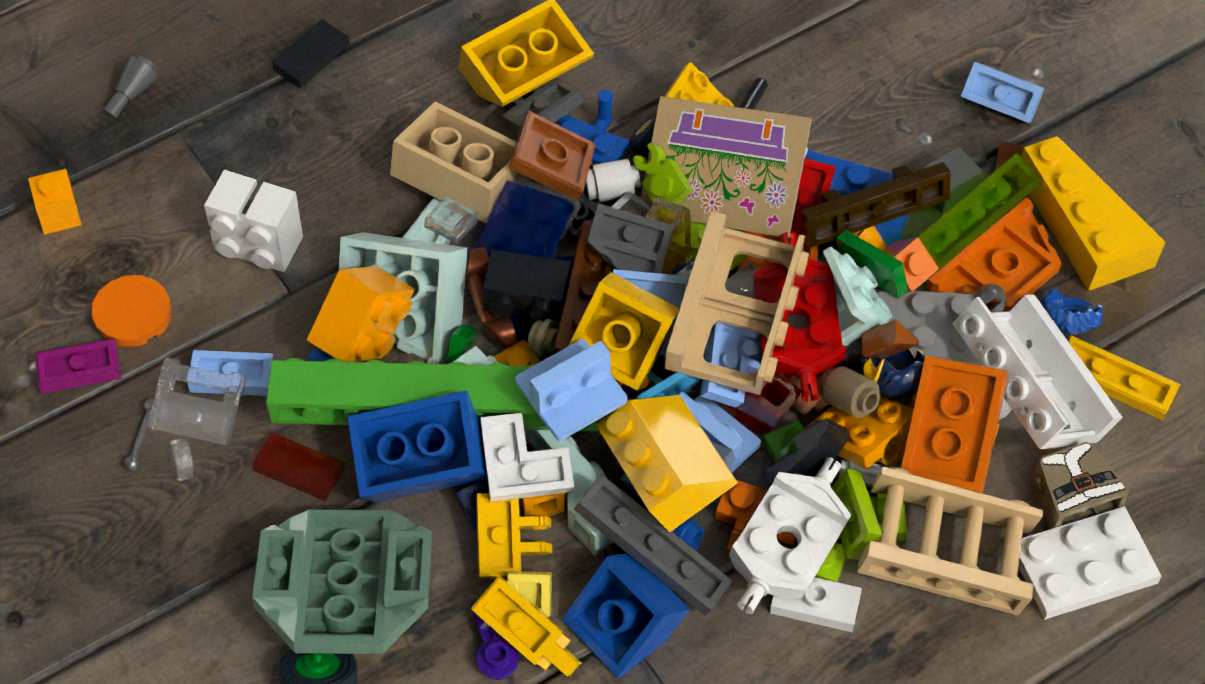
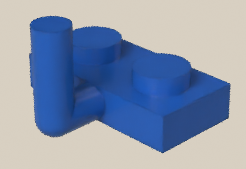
[557,90,630,168]

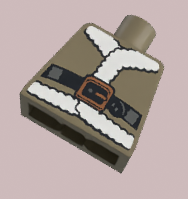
[1032,442,1130,530]

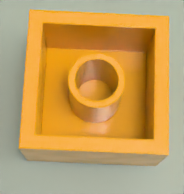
[307,266,415,362]

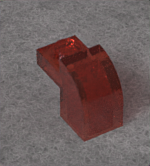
[724,370,801,433]

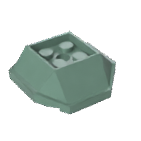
[252,510,432,654]

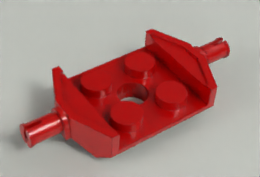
[753,232,846,402]

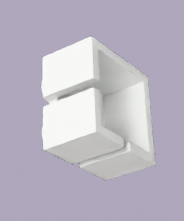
[204,170,303,272]

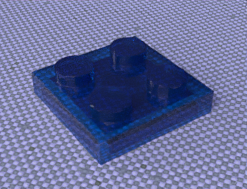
[475,180,575,259]

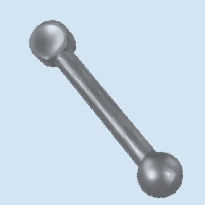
[124,398,161,471]

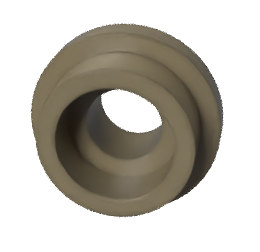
[528,319,559,359]

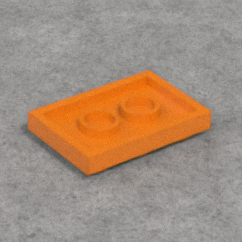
[901,355,1009,494]

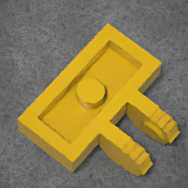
[475,493,552,579]

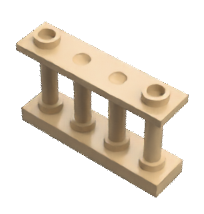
[857,467,1043,616]

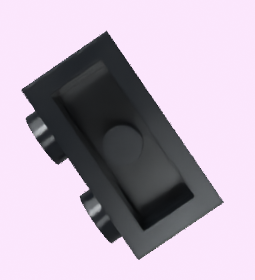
[483,250,570,322]

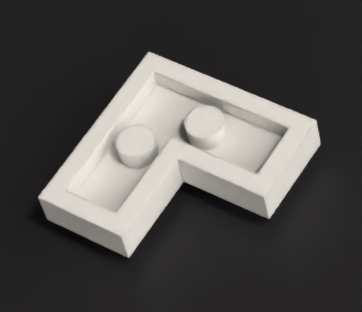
[480,413,574,502]

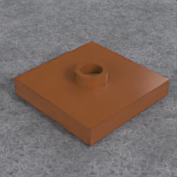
[509,111,595,201]

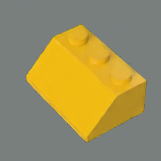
[458,0,594,107]
[596,395,738,532]

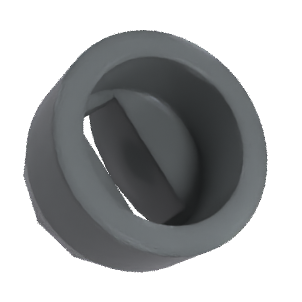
[974,284,1007,313]

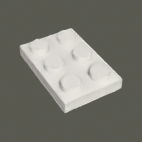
[1018,506,1161,620]

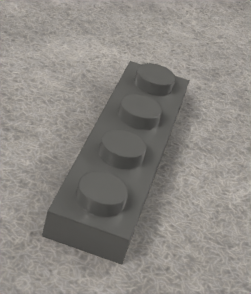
[574,474,733,616]

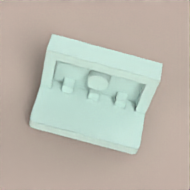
[823,247,892,346]

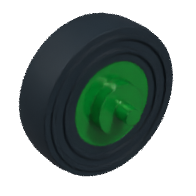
[279,649,358,684]

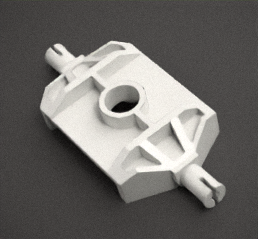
[729,457,851,614]

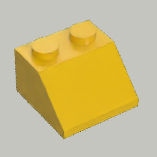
[569,272,680,391]

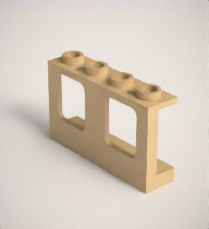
[665,211,809,395]

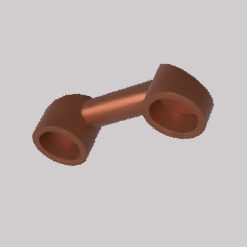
[466,246,517,349]

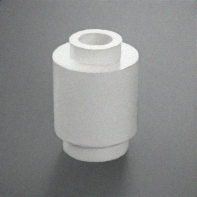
[586,159,641,202]

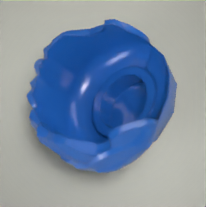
[1040,288,1103,335]

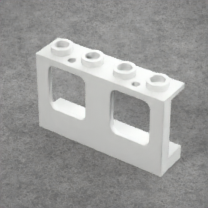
[952,295,1123,449]

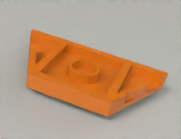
[926,197,1062,312]

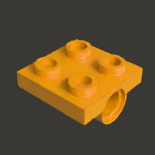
[805,394,914,470]

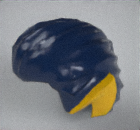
[860,349,925,400]

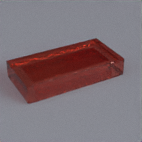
[252,432,345,501]

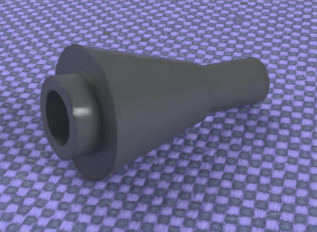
[103,55,158,119]

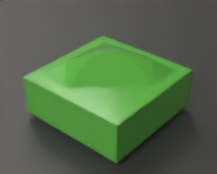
[762,421,805,464]

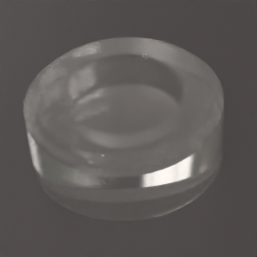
[170,438,194,481]

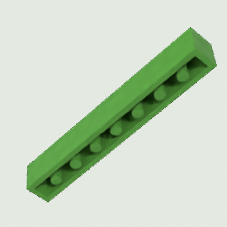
[266,358,599,431]

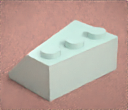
[339,232,467,364]

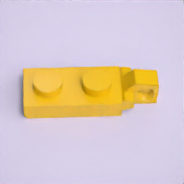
[471,576,581,677]

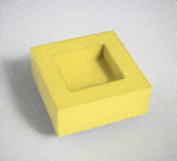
[507,571,552,617]

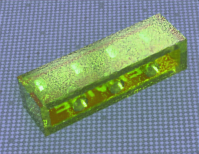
[918,153,1042,283]

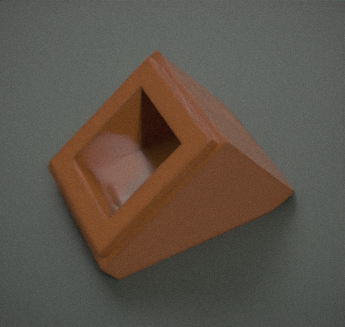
[862,319,919,359]

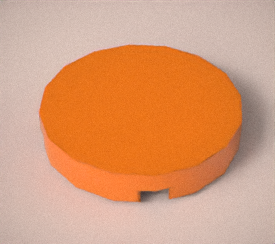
[92,275,172,347]

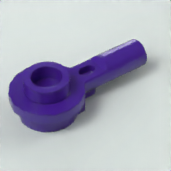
[470,600,519,680]

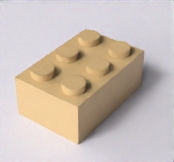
[390,102,527,223]

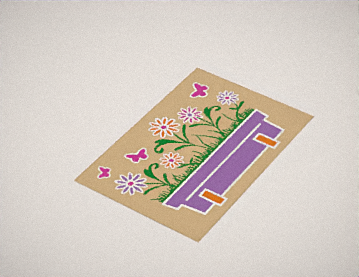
[641,96,812,238]

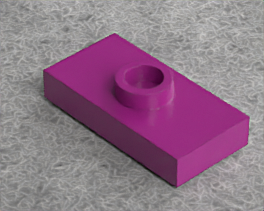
[35,339,122,394]

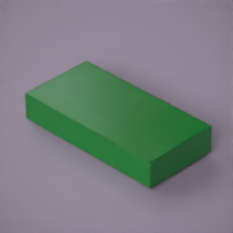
[836,230,908,299]

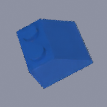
[562,553,690,678]

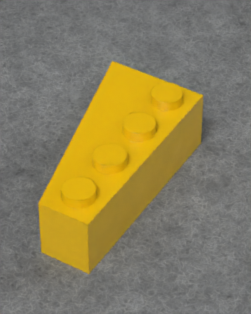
[1017,136,1166,291]

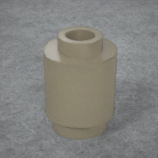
[819,366,880,418]

